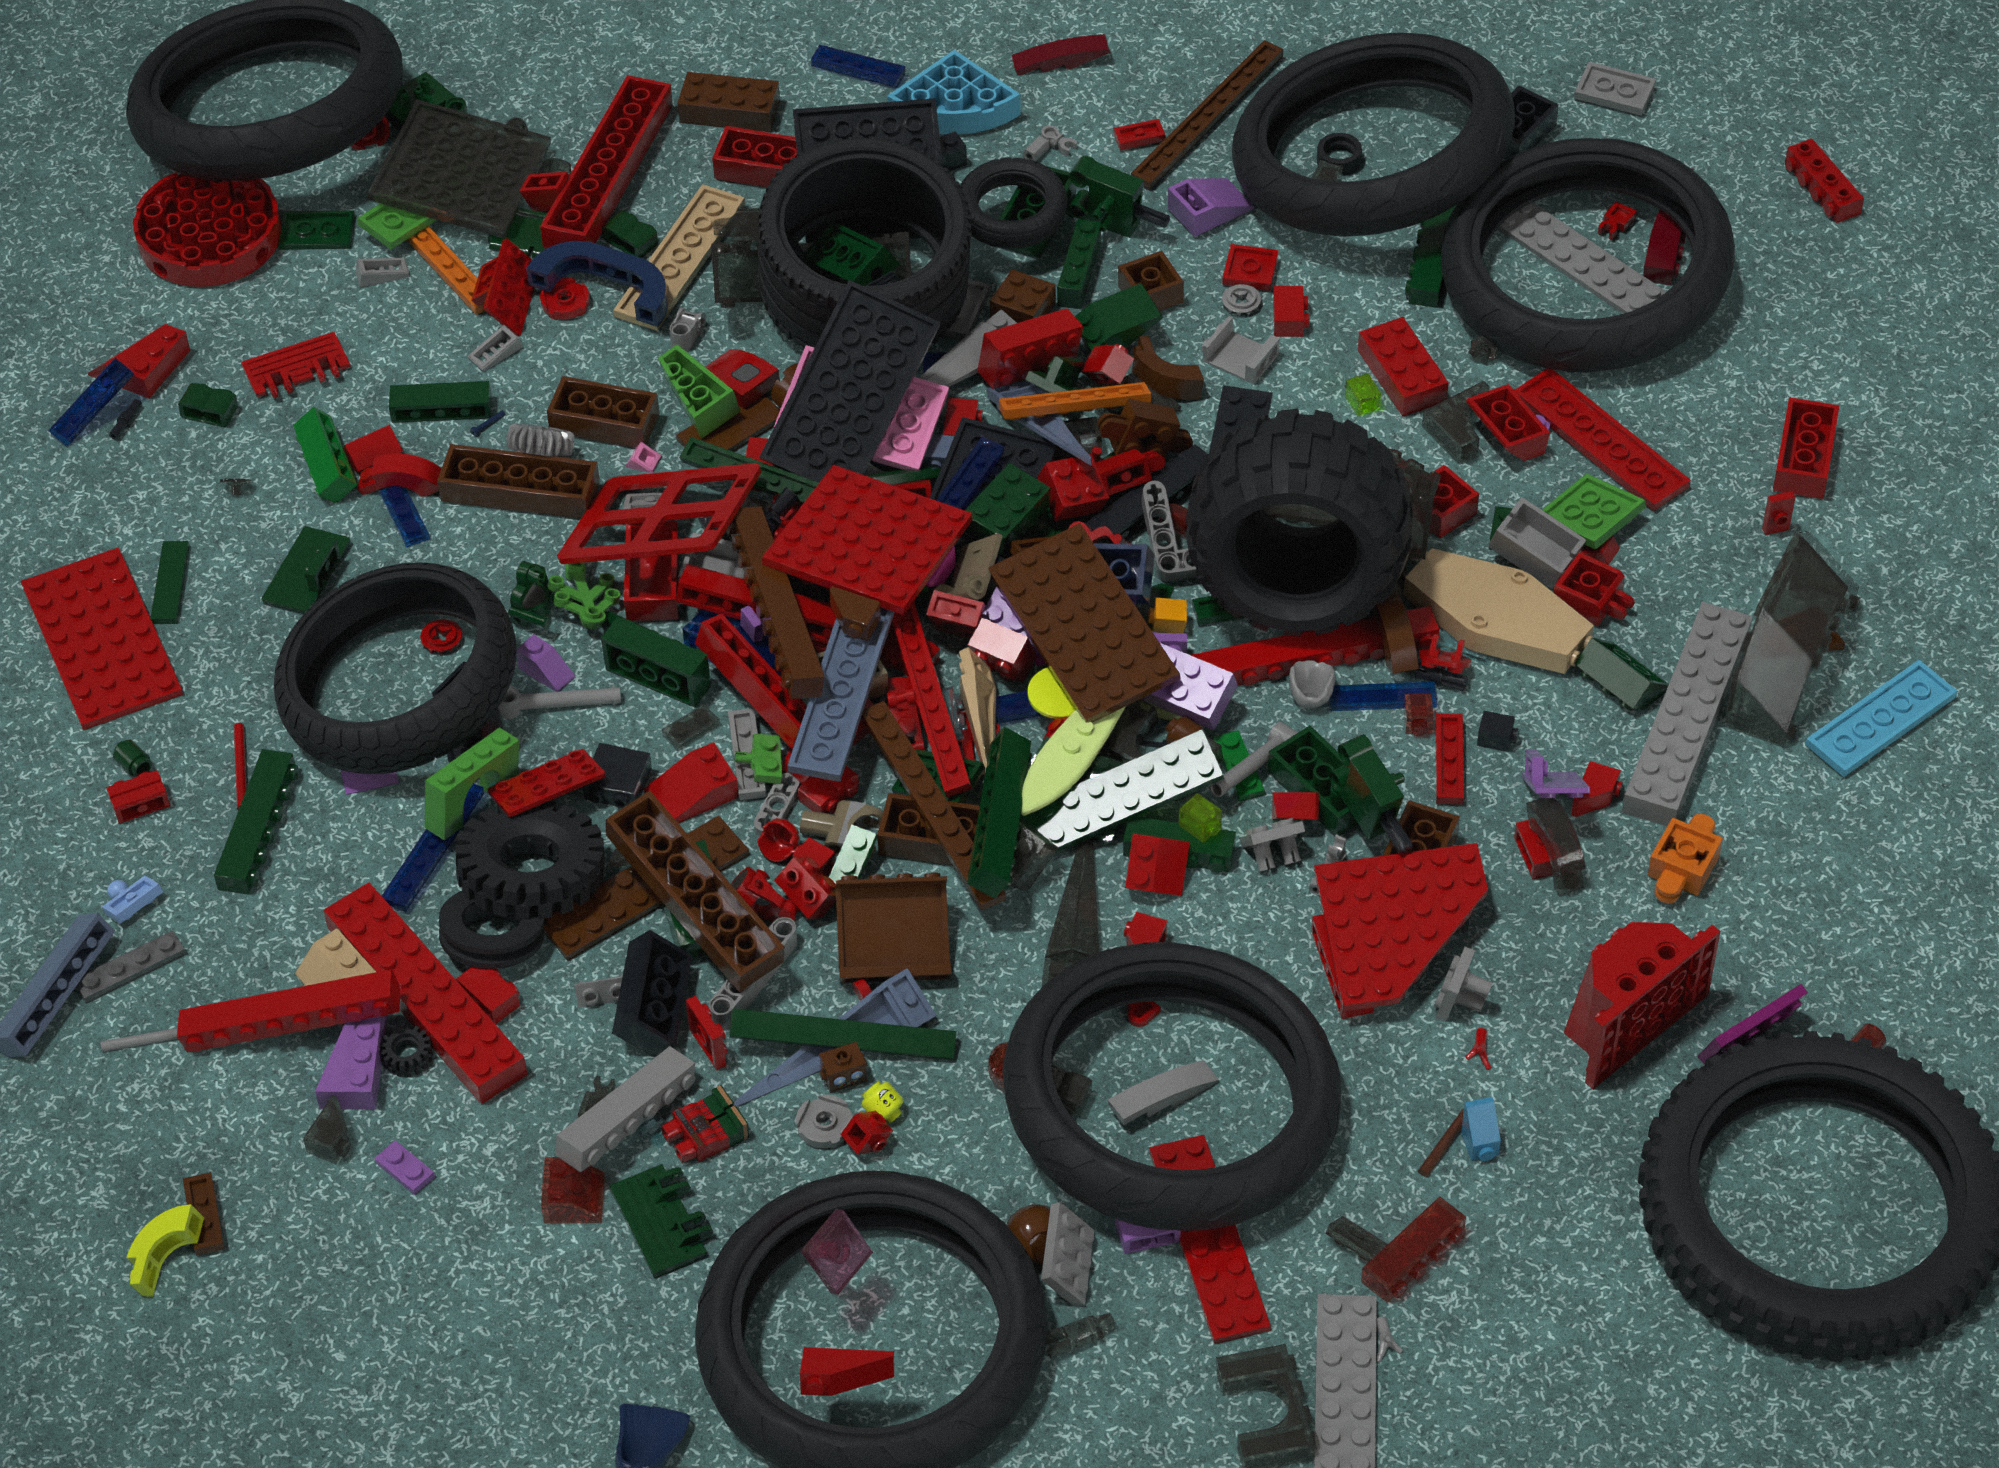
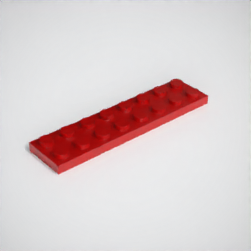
[1514,368,1691,511]
[1149,1135,1271,1344]

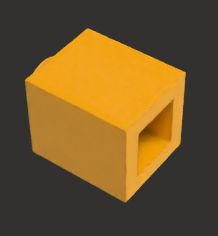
[1148,598,1187,633]

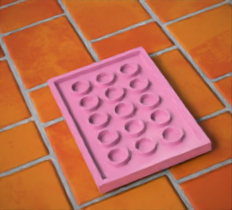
[774,345,949,470]

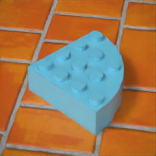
[887,50,1021,135]

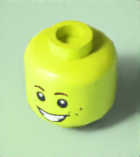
[861,1081,904,1124]

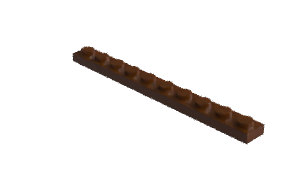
[1131,40,1284,189]
[861,701,1006,911]

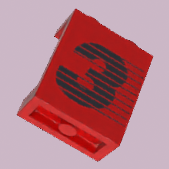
[926,590,985,639]

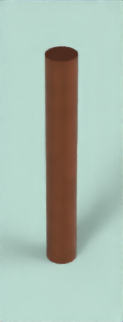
[1418,1109,1464,1178]

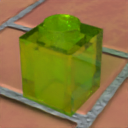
[1345,373,1381,416]
[1179,793,1222,843]

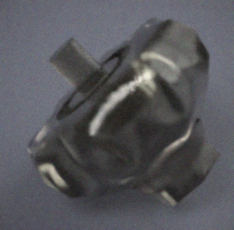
[1468,335,1498,365]

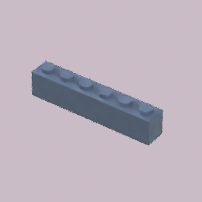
[0,913,115,1058]

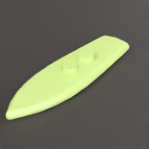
[1021,706,1126,816]

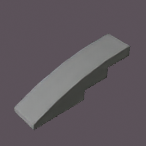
[1108,1060,1219,1125]

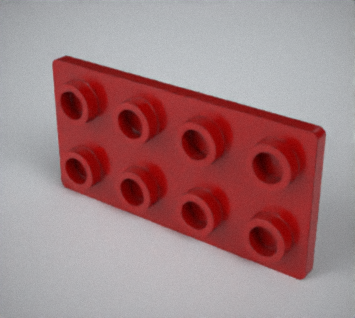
[471,238,534,336]
[487,749,605,817]

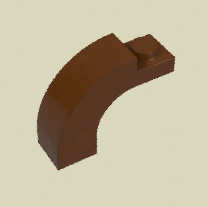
[1132,336,1204,400]
[1370,595,1419,674]

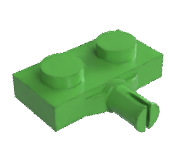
[734,733,782,784]

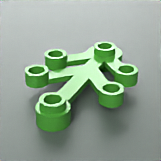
[548,563,620,629]

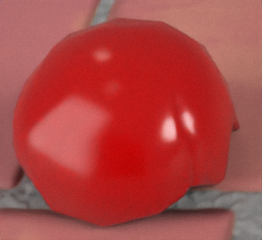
[757,818,800,863]

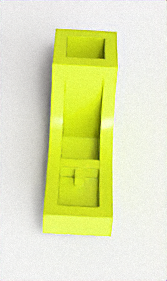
[126,1204,204,1297]

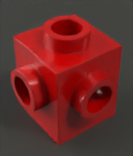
[840,1110,893,1155]

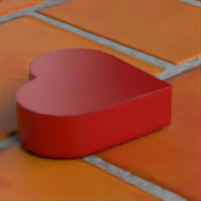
[1127,1001,1161,1027]

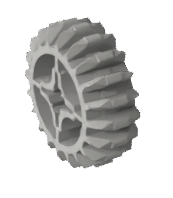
[506,423,575,457]

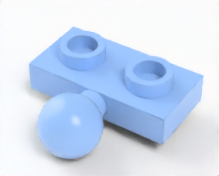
[102,876,163,924]

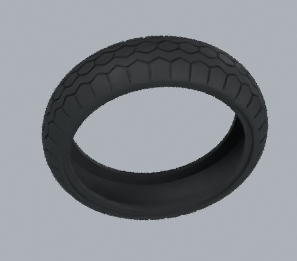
[274,562,516,774]

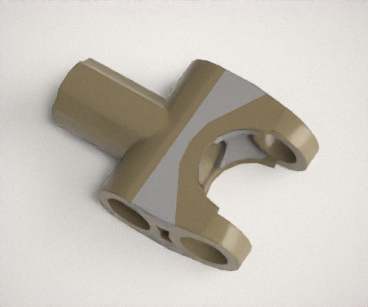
[800,800,883,859]

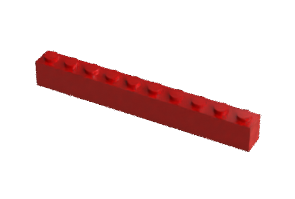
[1191,606,1439,685]

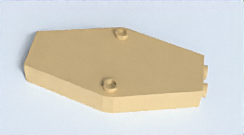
[1403,548,1594,674]

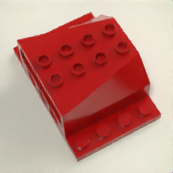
[1564,922,1721,1090]

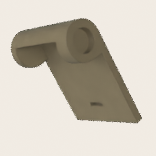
[928,533,1003,603]

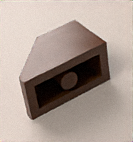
[830,586,881,641]

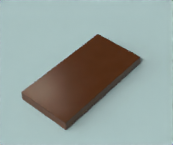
[676,395,780,452]

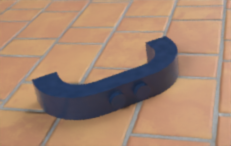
[526,241,668,327]

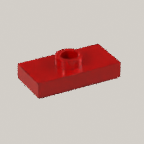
[1762,491,1795,535]

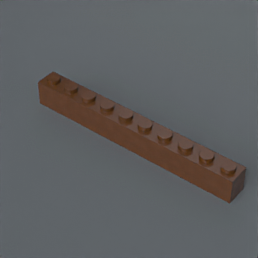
[726,507,825,699]

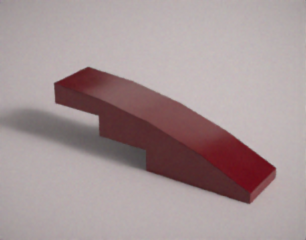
[1012,34,1110,75]

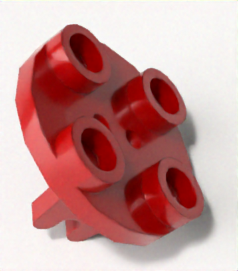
[1419,634,1471,674]

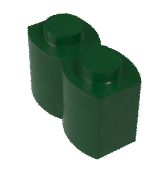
[602,211,658,258]
[178,383,238,428]

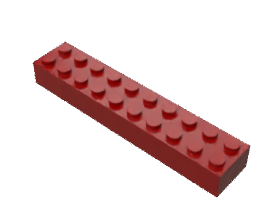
[540,75,673,249]
[323,882,528,1105]

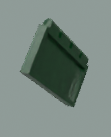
[488,205,547,259]

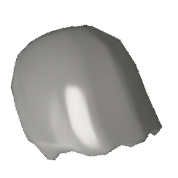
[1289,660,1335,709]

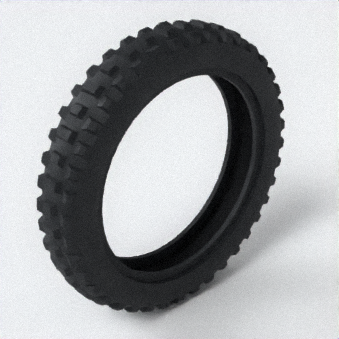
[1638,1031,1999,1362]

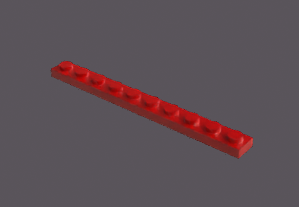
[892,601,972,798]

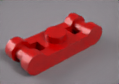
[887,688,925,751]

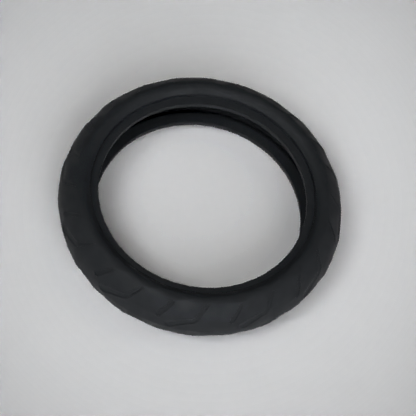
[126,0,403,181]
[1232,33,1515,237]
[1441,138,1735,372]
[1003,942,1341,1231]
[695,1171,1048,1468]

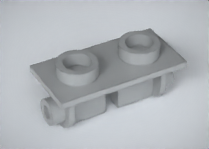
[574,974,623,1008]

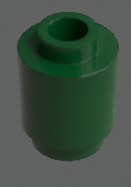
[113,740,152,777]

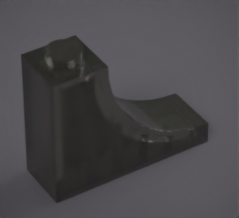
[1422,381,1490,464]

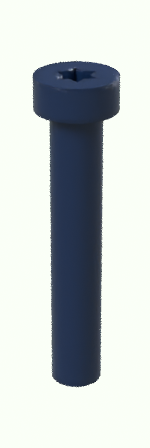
[470,410,506,437]

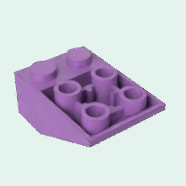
[1168,178,1254,237]

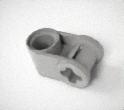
[669,307,706,351]

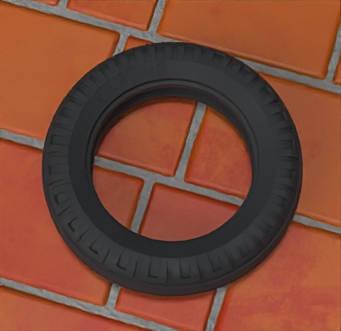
[960,157,1067,249]

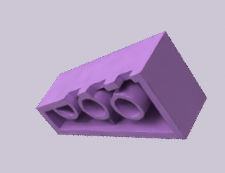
[315,1015,388,1109]

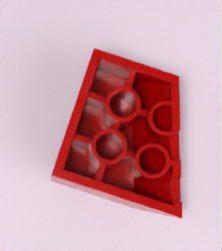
[88,324,191,399]

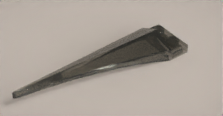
[1042,837,1099,986]

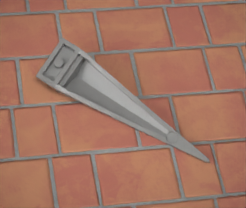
[919,310,1017,387]

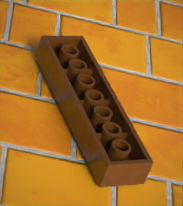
[606,791,785,992]

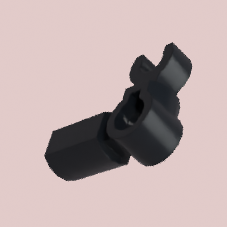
[764,487,799,534]

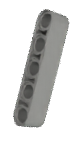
[709,917,798,1029]

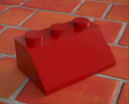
[1466,384,1550,461]

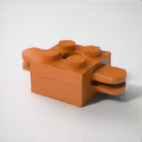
[1647,814,1723,903]

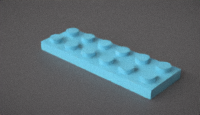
[1805,660,1958,777]

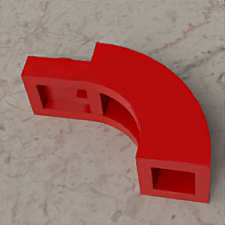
[357,453,442,497]

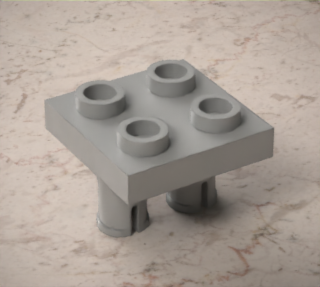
[1239,818,1305,872]
[1434,947,1493,1021]

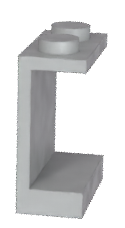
[1201,316,1280,385]

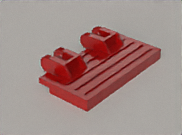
[241,332,351,398]

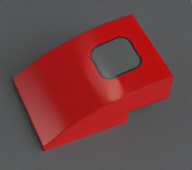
[705,349,780,409]

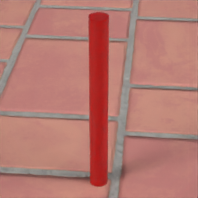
[234,723,247,810]

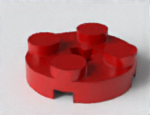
[540,278,590,320]

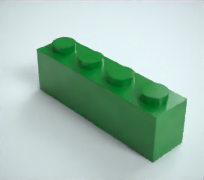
[293,406,357,503]

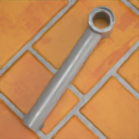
[498,686,621,719]
[1210,721,1298,797]

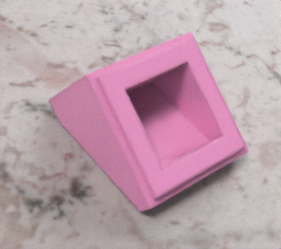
[625,442,662,473]

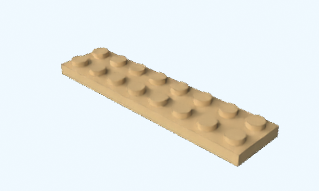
[613,184,745,331]

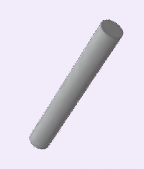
[101,1028,178,1052]

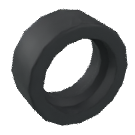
[1317,133,1362,176]

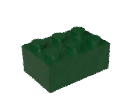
[965,462,1051,556]

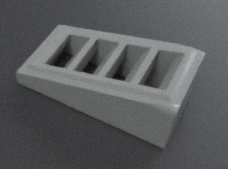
[355,258,409,287]
[467,325,523,372]

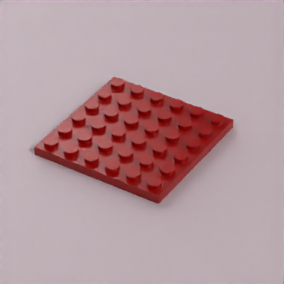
[762,465,972,615]

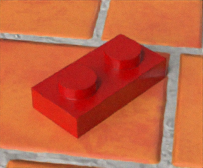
[1113,119,1166,151]

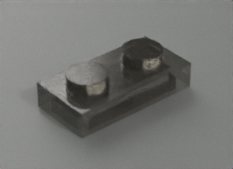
[661,704,720,751]
[1325,1216,1390,1263]

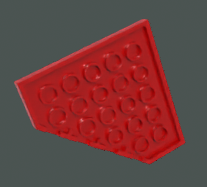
[1314,843,1488,1011]

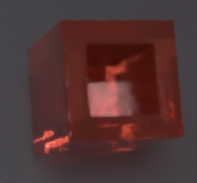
[1403,694,1433,736]

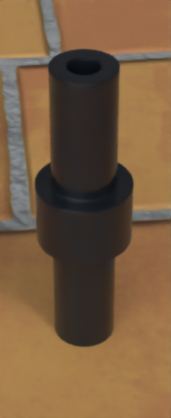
[109,399,142,440]

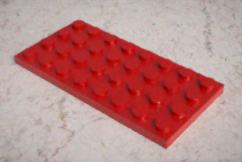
[21,547,183,730]

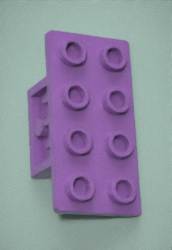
[1522,749,1590,798]

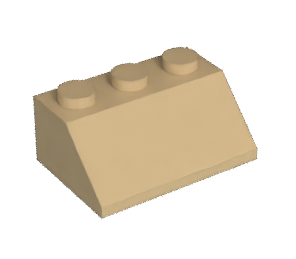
[295,928,376,1027]

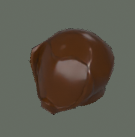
[1006,1204,1050,1266]

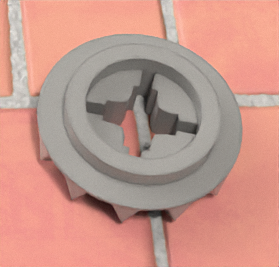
[1222,284,1261,316]

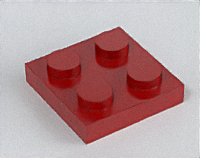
[1222,244,1279,291]
[686,995,728,1070]

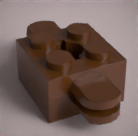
[1097,398,1193,458]

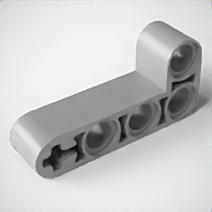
[1142,481,1197,581]

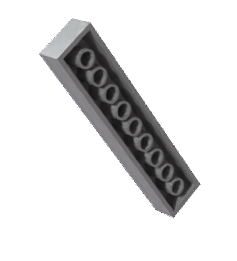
[1622,602,1753,826]

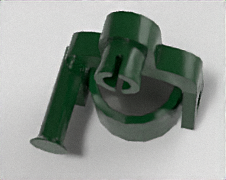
[508,561,553,631]

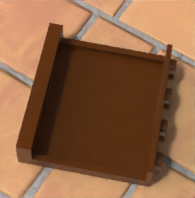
[836,872,951,984]

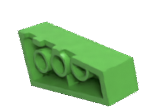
[658,344,741,439]

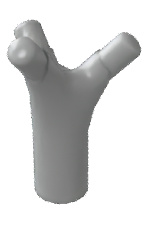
[1376,1317,1403,1363]

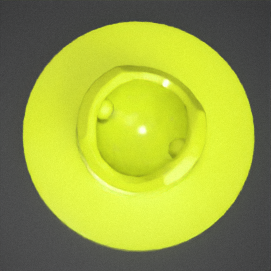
[1028,667,1076,719]

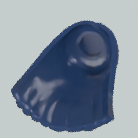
[615,1403,690,1468]

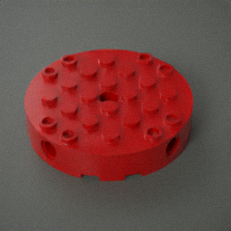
[133,172,281,287]

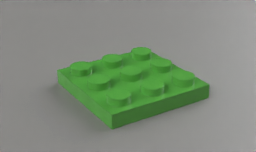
[1542,473,1646,549]

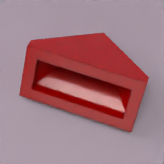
[1272,792,1319,820]

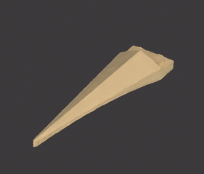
[959,647,996,777]

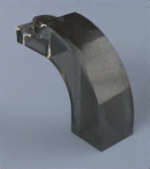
[1526,798,1586,896]

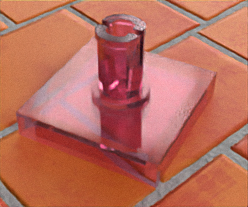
[800,1209,873,1295]

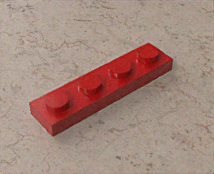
[1435,713,1464,805]

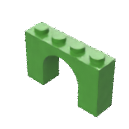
[425,727,519,840]

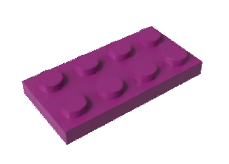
[1697,984,1808,1065]

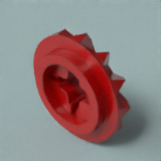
[420,619,463,654]

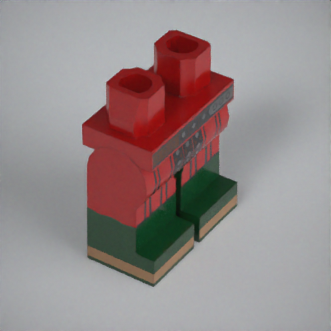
[662,1085,749,1163]

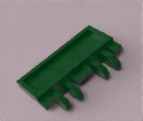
[609,1164,713,1279]

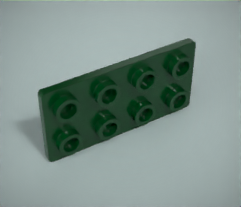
[262,526,351,614]

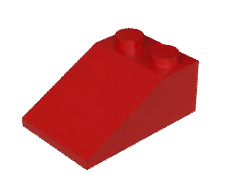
[644,742,739,823]

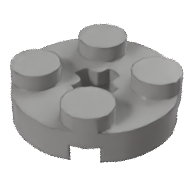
[796,1095,853,1149]

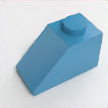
[1461,1097,1501,1161]

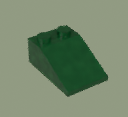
[1075,283,1164,351]

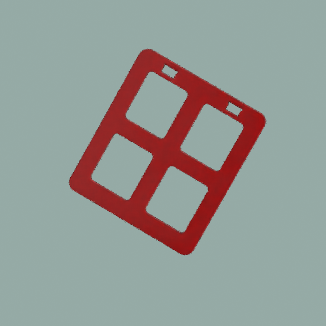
[557,463,762,564]

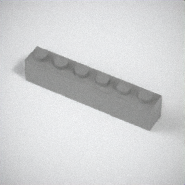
[555,1046,696,1172]

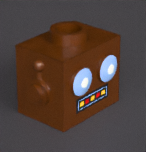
[819,1042,867,1093]

